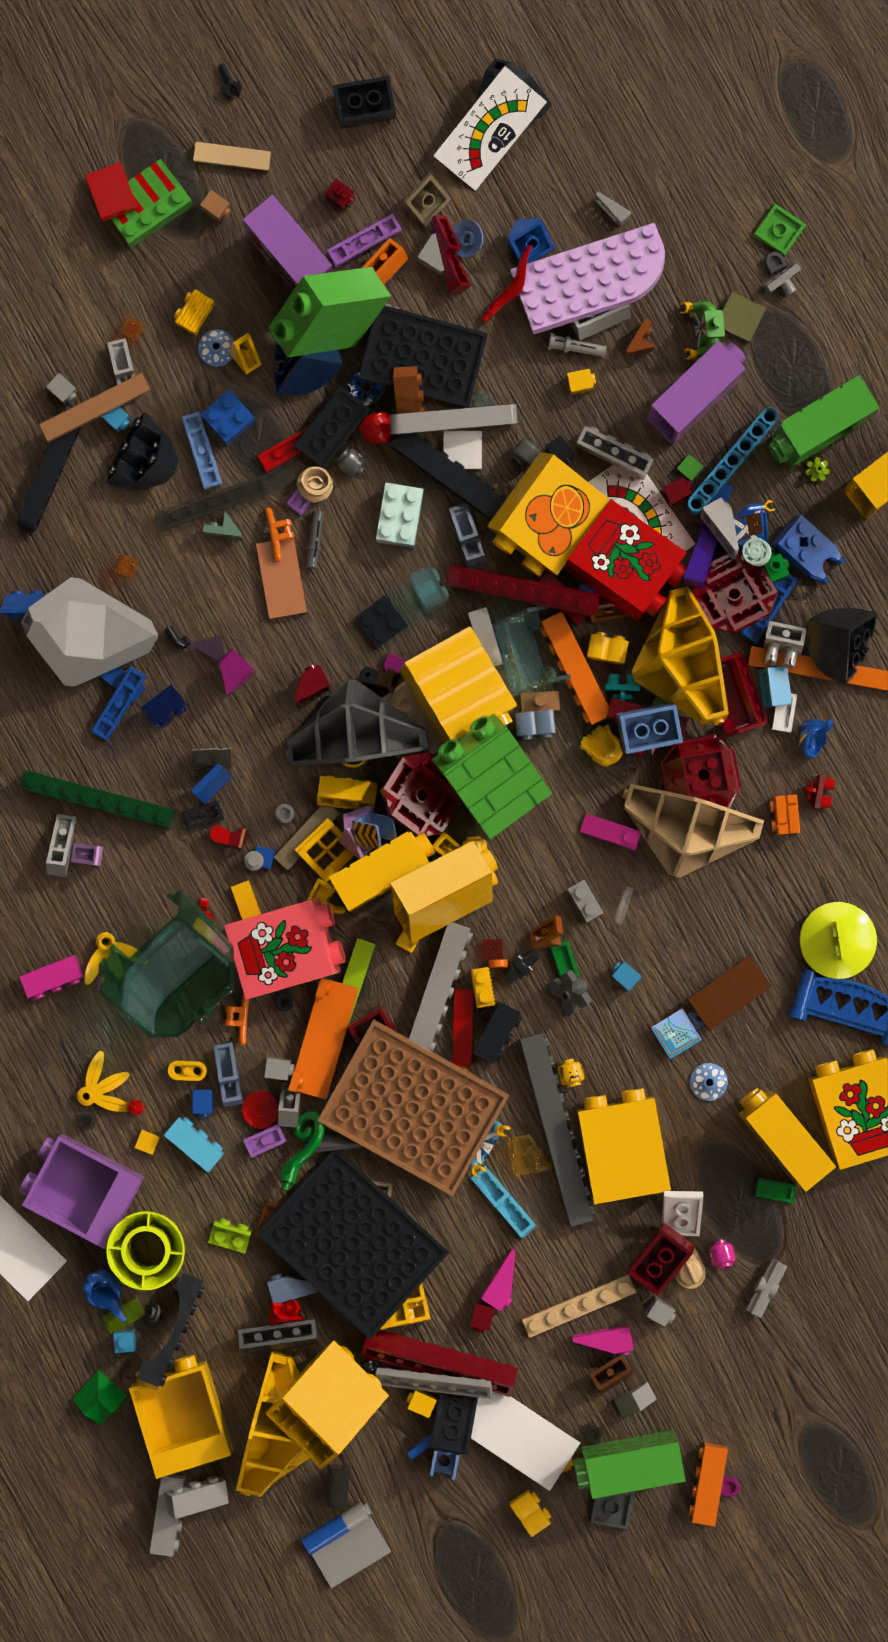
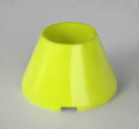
[106,1211,185,1290]

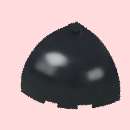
[806,608,877,684]

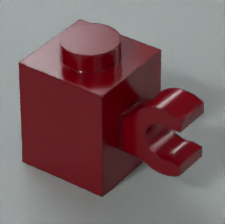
[325,178,355,211]

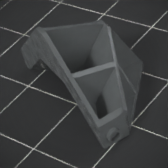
[286,680,429,766]

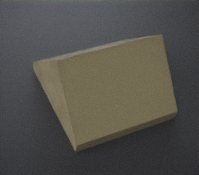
[404,173,451,227]

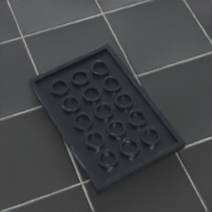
[358,305,488,408]

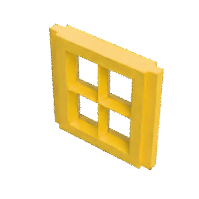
[294,818,354,882]

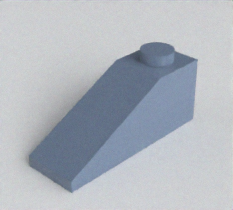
[267,1273,319,1303]

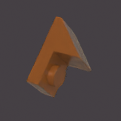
[625,318,655,356]
[529,915,563,949]

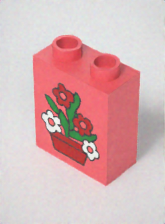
[224,898,346,1000]

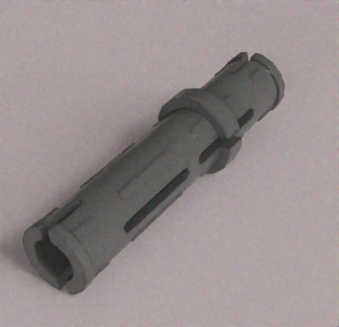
[305,510,324,569]

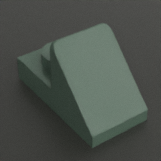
[203,512,242,539]

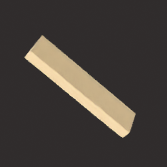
[193,142,271,172]

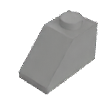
[278,1082,301,1127]
[644,1295,676,1326]

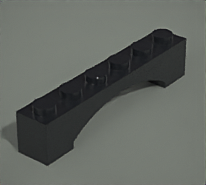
[135,1272,204,1391]

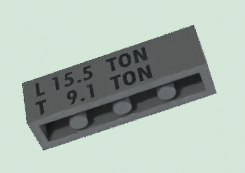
[238,1319,319,1354]

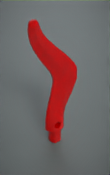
[482,245,532,322]

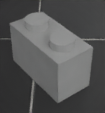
[567,880,603,923]
[264,1057,295,1080]

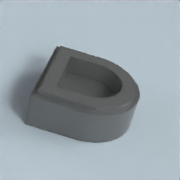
[765,252,788,275]

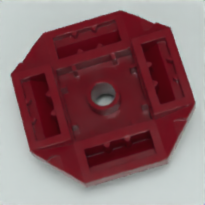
[692,553,778,634]
[659,734,742,808]
[380,752,461,836]

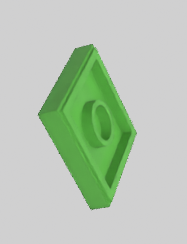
[753,204,806,257]

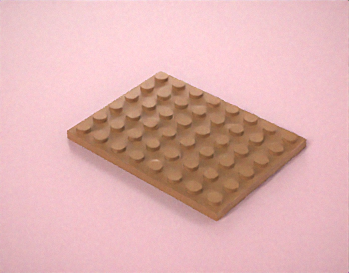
[317,1020,509,1196]

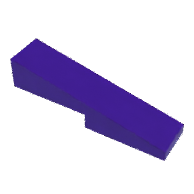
[683,523,719,588]

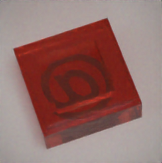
[483,939,503,959]

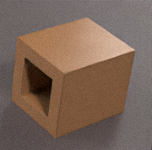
[200,190,231,223]

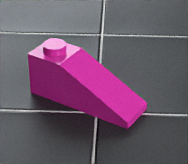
[580,814,641,850]
[481,1248,515,1311]
[571,1325,634,1355]

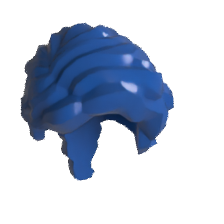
[83,1269,127,1322]

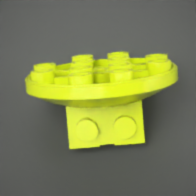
[799,902,877,979]

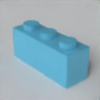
[164,1117,224,1172]

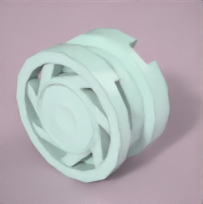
[742,538,772,566]

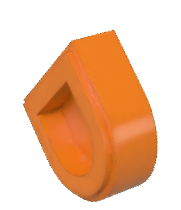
[488,959,508,968]

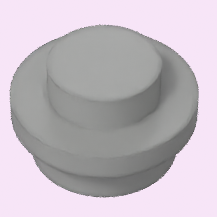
[275,804,294,823]
[244,851,264,870]

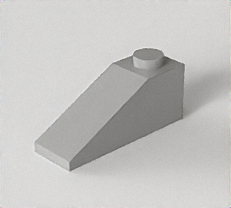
[700,497,739,560]
[46,814,76,877]

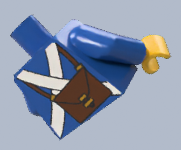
[734,500,776,551]

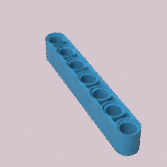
[687,407,778,515]

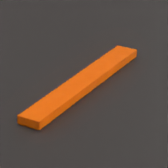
[748,646,888,691]

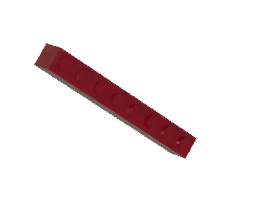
[444,563,600,616]
[361,1330,518,1397]

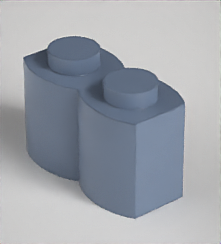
[515,710,555,740]

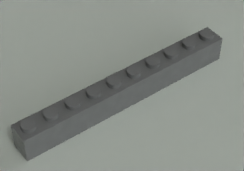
[520,1033,595,1227]

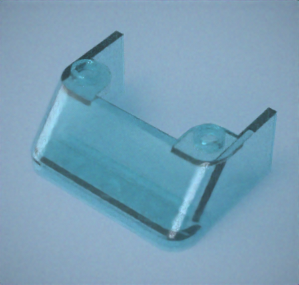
[493,605,571,695]

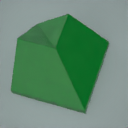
[73,1370,127,1425]

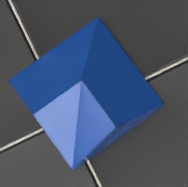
[507,218,555,264]

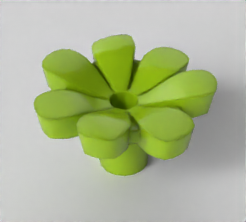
[805,457,830,482]

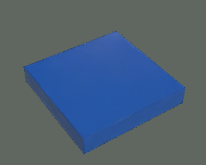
[191,764,232,804]

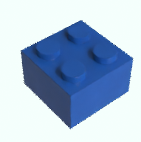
[201,389,256,447]

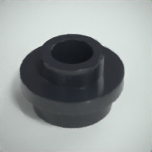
[275,992,294,1011]

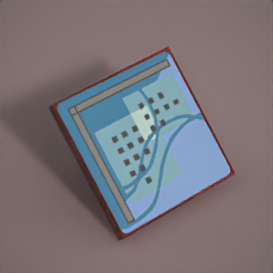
[650,1007,703,1060]

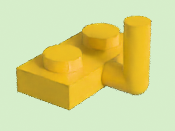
[307,878,345,914]

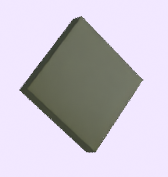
[722,292,766,343]

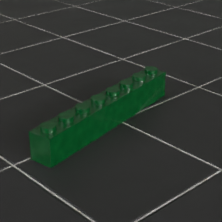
[20,770,176,829]

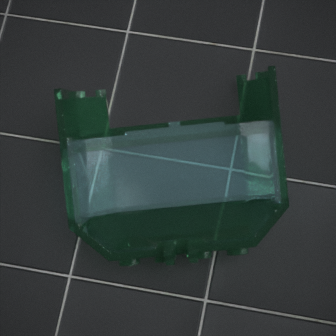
[97,890,234,1037]

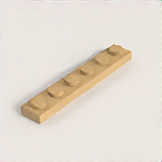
[522,1274,636,1338]

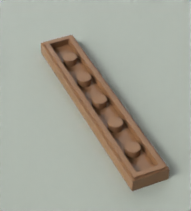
[39,373,151,442]

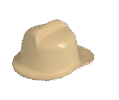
[675,1248,706,1289]

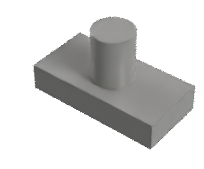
[762,263,801,296]

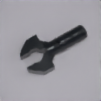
[218,63,242,99]

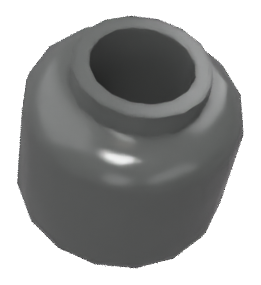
[512,439,540,468]
[336,448,365,477]

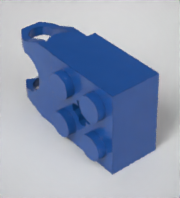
[771,515,845,585]

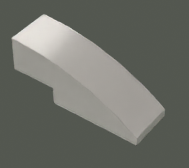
[107,338,141,399]
[468,607,503,667]

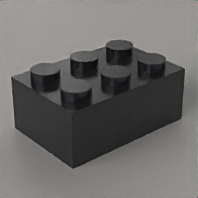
[333,76,396,129]
[472,1001,522,1064]

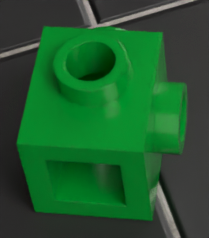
[762,553,790,583]

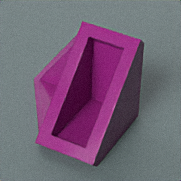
[219,648,256,696]

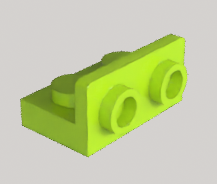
[208,1218,252,1254]

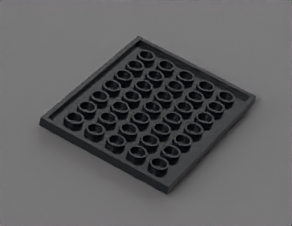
[257,1150,450,1340]

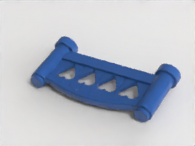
[787,969,888,1046]

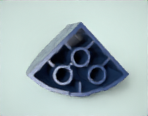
[274,345,342,396]

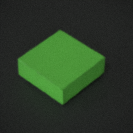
[676,454,704,482]

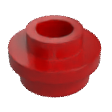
[126,1099,145,1115]

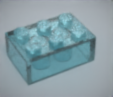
[409,565,449,616]

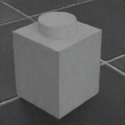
[46,373,78,405]

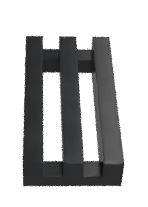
[182,800,225,830]

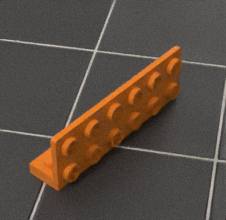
[288,978,358,1099]

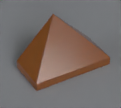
[590,596,628,623]

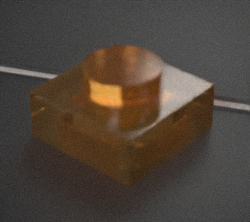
[120,316,146,342]
[115,554,138,578]

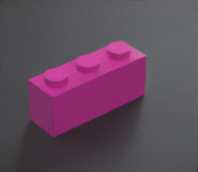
[20,955,84,1000]

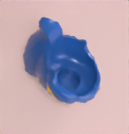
[799,719,833,759]

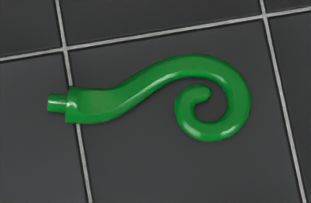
[280,1111,325,1191]

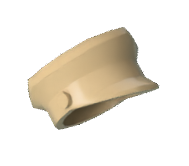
[297,467,333,503]

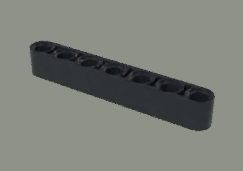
[16,404,82,532]

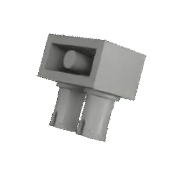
[763,621,807,669]

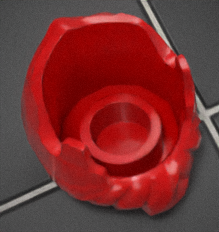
[359,412,398,444]

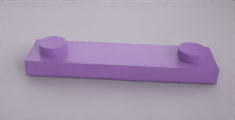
[326,213,402,268]

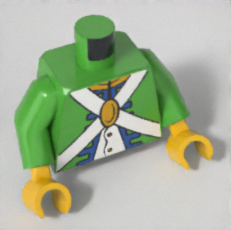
[680,302,725,361]

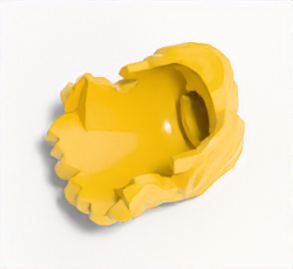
[580,725,623,767]

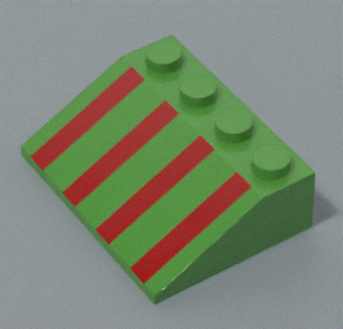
[110,159,193,249]

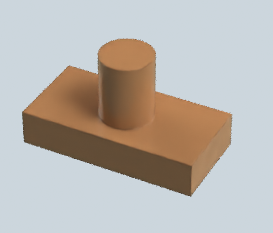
[520,691,560,712]

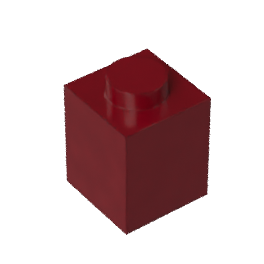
[662,477,693,507]
[470,1302,495,1333]

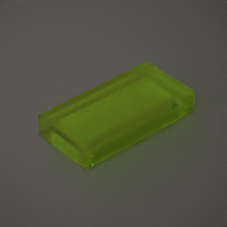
[102,1297,146,1334]

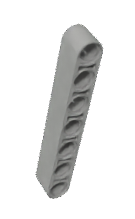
[389,404,518,434]

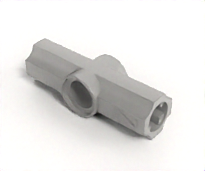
[746,1258,787,1318]

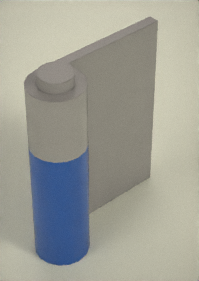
[301,1502,391,1589]

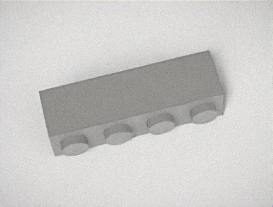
[150,1474,189,1557]

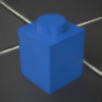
[192,1089,214,1117]

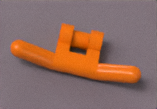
[265,507,294,562]
[223,992,250,1046]

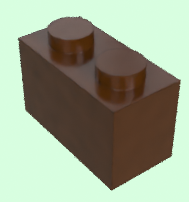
[589,1354,633,1396]

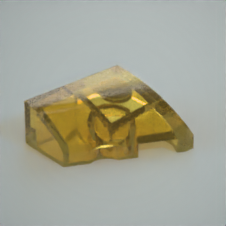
[507,1134,553,1176]

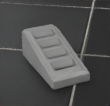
[595,192,632,226]

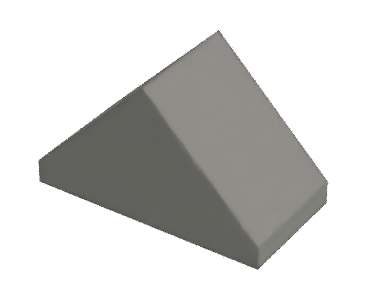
[418,234,444,275]
[613,1382,656,1417]

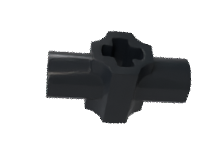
[502,950,539,984]

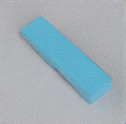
[471,1166,537,1239]

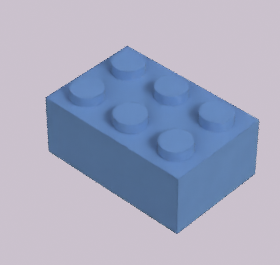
[616,702,683,754]

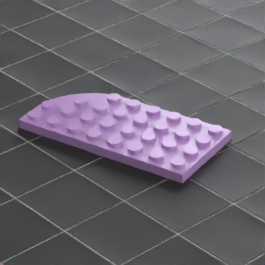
[510,223,665,335]

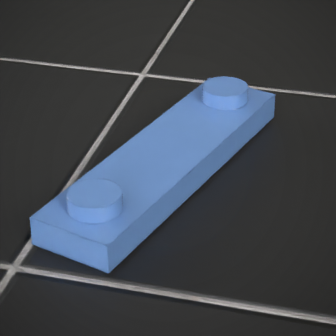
[181,412,222,490]

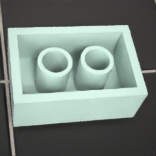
[376,482,423,548]

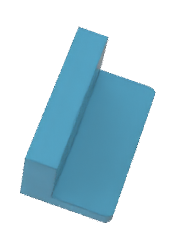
[758,667,792,708]

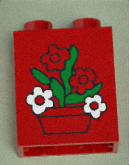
[563,499,687,622]

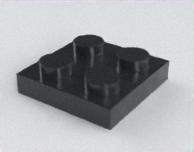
[354,595,408,649]

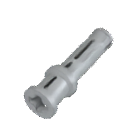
[548,333,607,358]

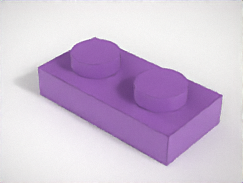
[243,1124,286,1158]

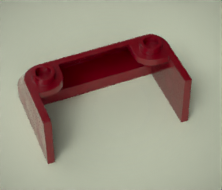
[714,653,767,742]

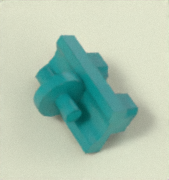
[605,674,640,701]

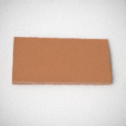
[256,539,307,619]

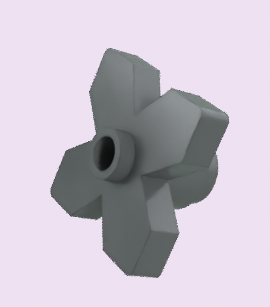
[547,969,592,1016]

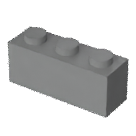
[571,304,631,341]
[165,1476,229,1519]

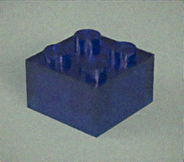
[141,684,188,729]

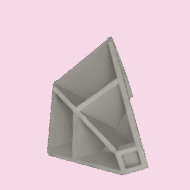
[21,577,158,687]

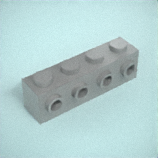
[576,426,654,480]

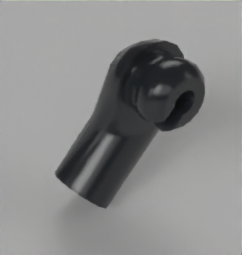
[164,626,191,649]

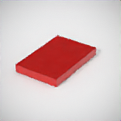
[85,162,138,222]

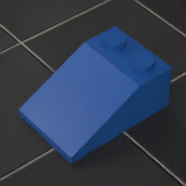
[0,591,45,619]

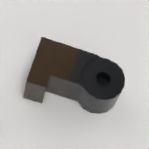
[359,667,400,694]

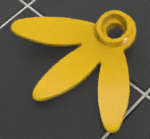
[84,932,149,986]
[77,1051,130,1112]

